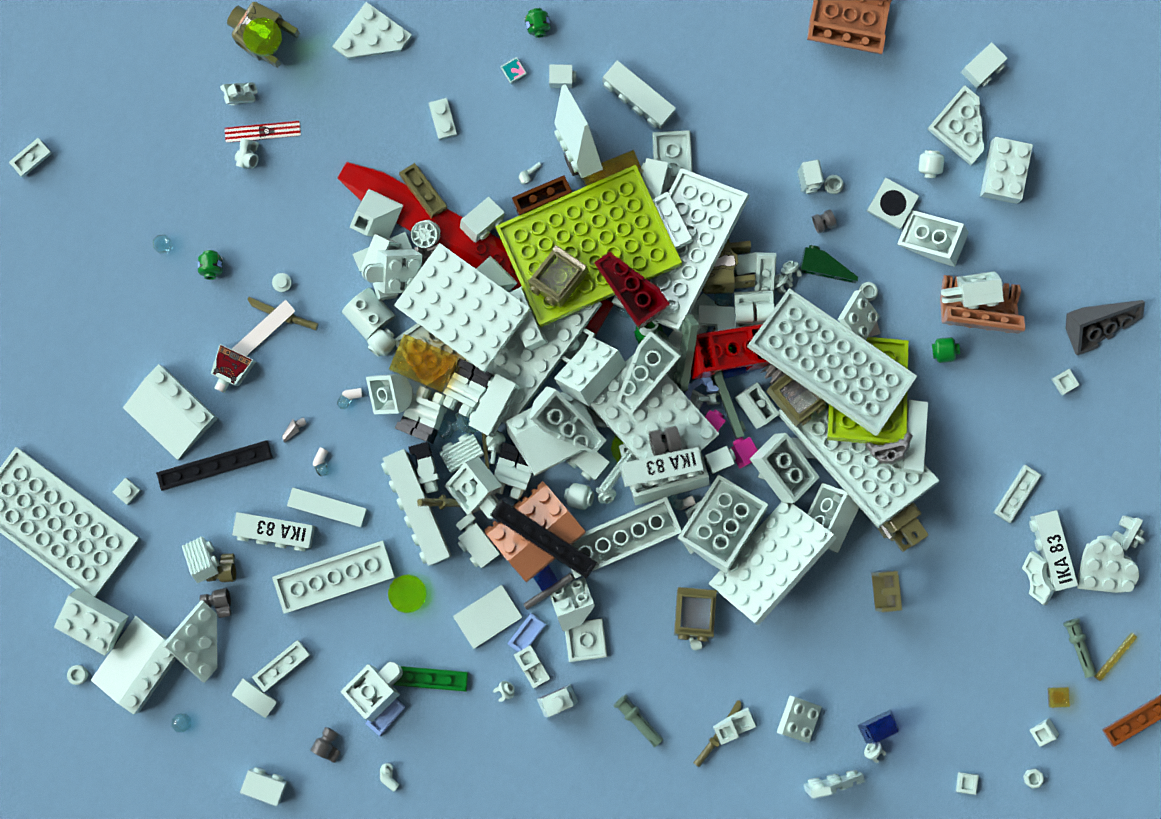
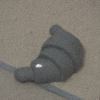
[865,432,912,465]

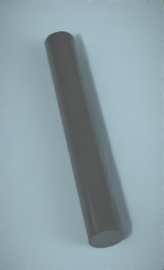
[524,573,575,610]

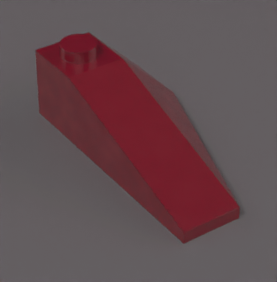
[594,252,670,330]

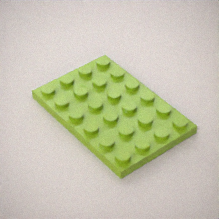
[827,337,908,445]

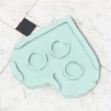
[1077,535,1139,593]

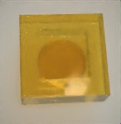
[1047,687,1070,708]

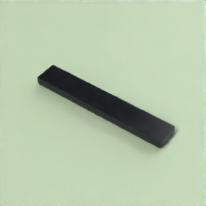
[156,440,273,491]
[490,499,597,579]

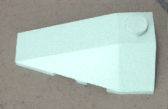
[616,331,682,415]
[529,386,606,454]

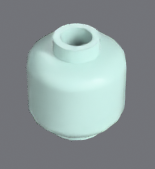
[919,150,944,178]
[367,328,396,357]
[564,483,594,510]

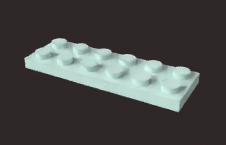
[272,541,395,614]

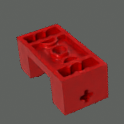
[691,324,770,380]

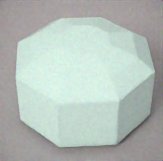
[1023,768,1044,788]

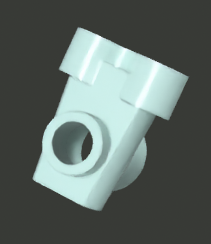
[235,138,259,169]

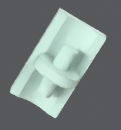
[220,82,258,105]
[1111,516,1146,551]

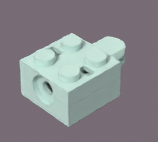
[362,249,422,294]
[941,271,1004,309]
[445,457,502,519]
[340,662,403,722]

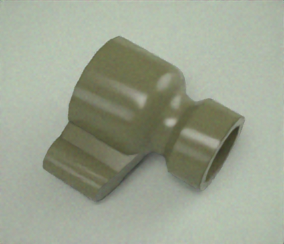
[206,553,237,583]

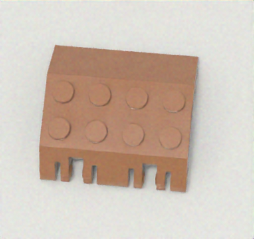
[807,0,892,55]
[940,275,1025,334]
[484,481,586,583]

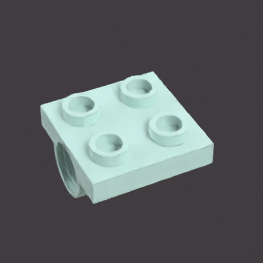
[734,290,774,328]
[838,290,880,340]
[777,696,822,743]

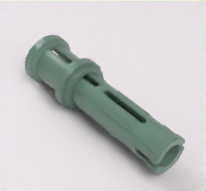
[1063,618,1097,678]
[613,694,663,747]

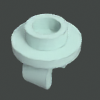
[781,261,801,282]
[774,273,793,294]
[596,487,616,504]
[493,680,515,702]
[864,741,886,763]

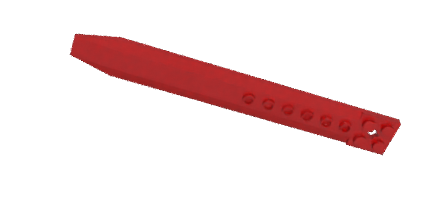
[337,162,614,337]

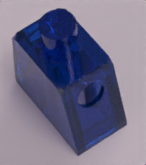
[857,710,899,744]

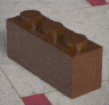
[512,175,572,216]

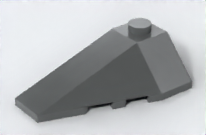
[1065,300,1145,356]

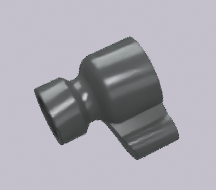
[200,588,232,618]
[310,727,341,763]

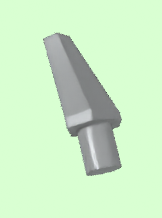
[282,418,307,443]

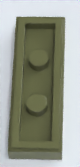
[399,163,448,219]

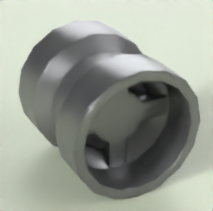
[812,209,837,234]

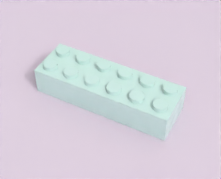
[381,449,452,566]
[571,497,682,578]

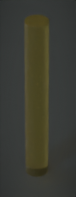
[1094,633,1137,681]

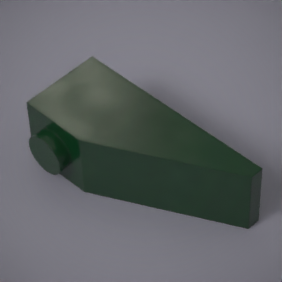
[800,245,858,283]

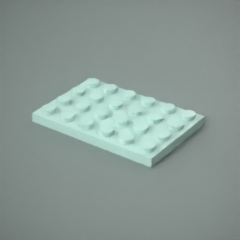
[394,243,531,372]
[590,354,719,486]
[708,502,837,626]

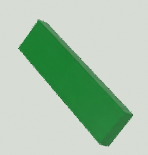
[393,666,468,692]

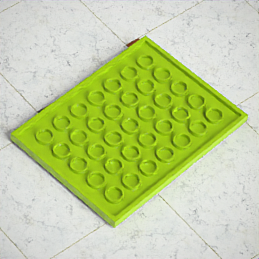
[495,165,682,328]

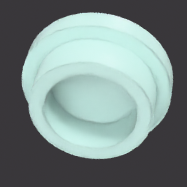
[824,175,843,194]
[272,273,292,292]
[859,282,878,301]

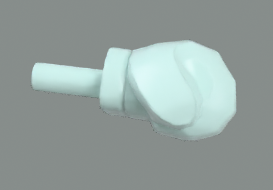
[486,431,506,464]

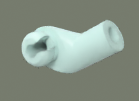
[380,763,400,792]

